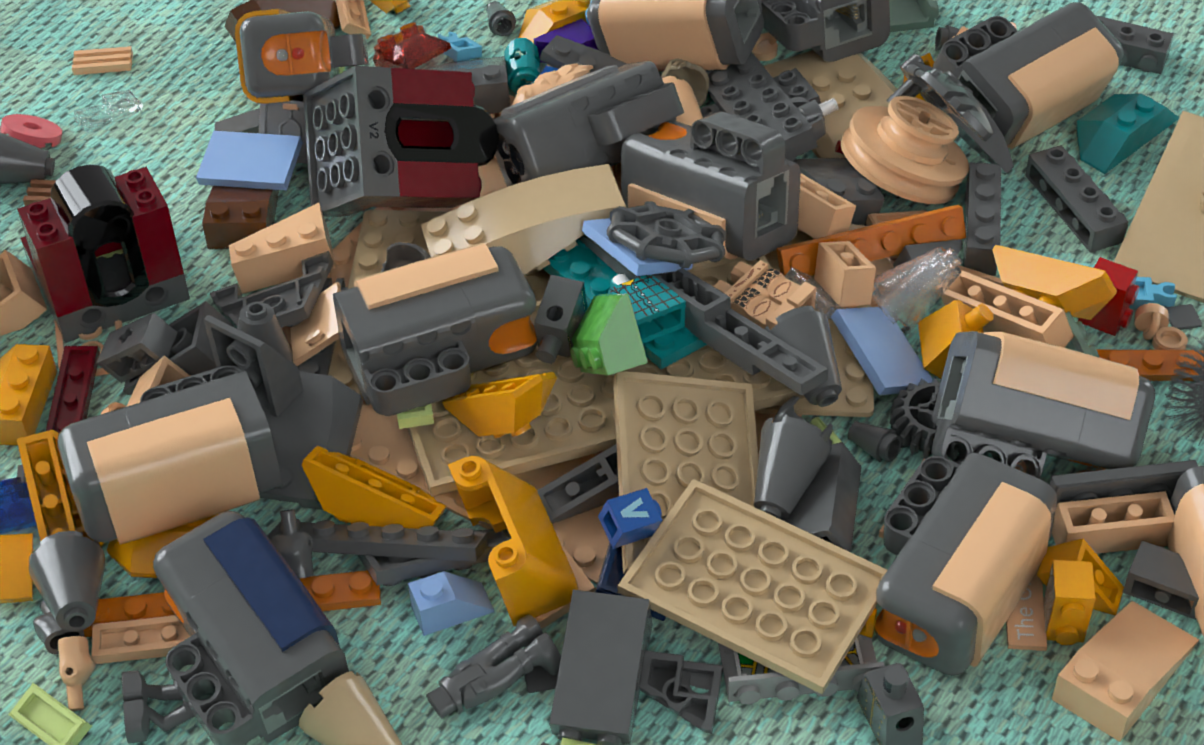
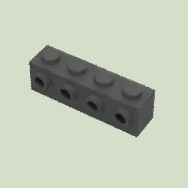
[1059,7,1174,74]
[1025,145,1128,253]

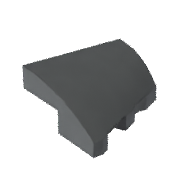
[639,651,723,734]

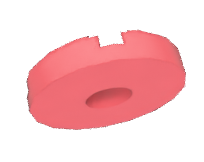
[0,114,62,148]

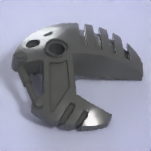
[886,54,1014,175]

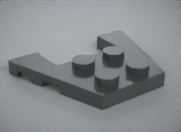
[210,251,334,329]

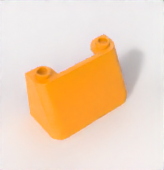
[448,456,578,627]

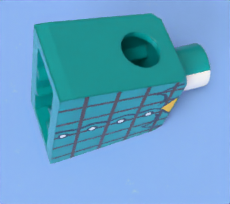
[608,274,686,344]

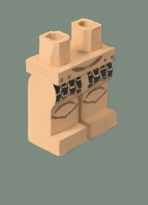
[713,260,816,330]

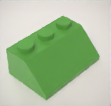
[570,293,648,376]

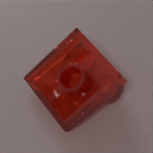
[373,22,451,69]

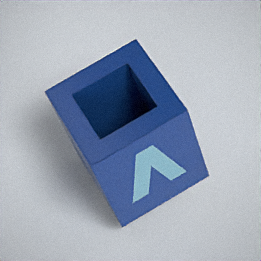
[598,488,663,549]

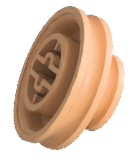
[841,96,969,204]

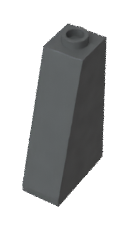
[783,442,861,552]

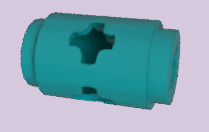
[504,38,541,94]

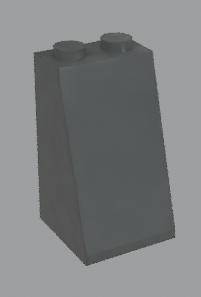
[549,590,653,745]

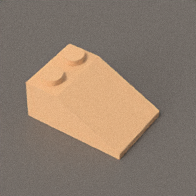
[0,250,47,336]

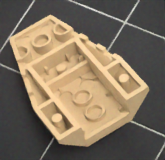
[421,164,627,275]

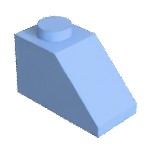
[408,571,494,636]

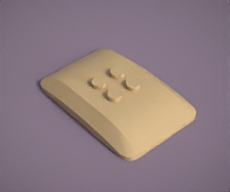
[764,50,897,158]

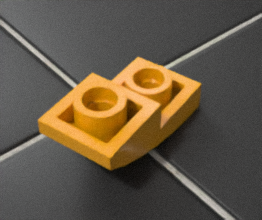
[0,533,33,604]

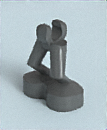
[122,670,214,744]

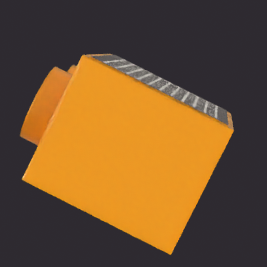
[1043,560,1096,645]

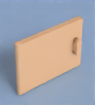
[290,282,341,366]

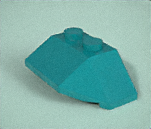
[1076,93,1179,174]

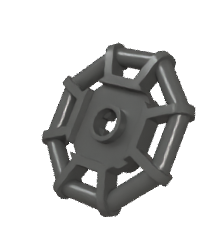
[607,201,726,268]

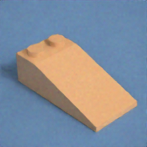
[1052,601,1199,742]

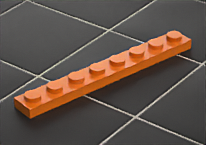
[83,570,381,637]

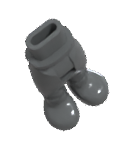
[426,614,561,719]

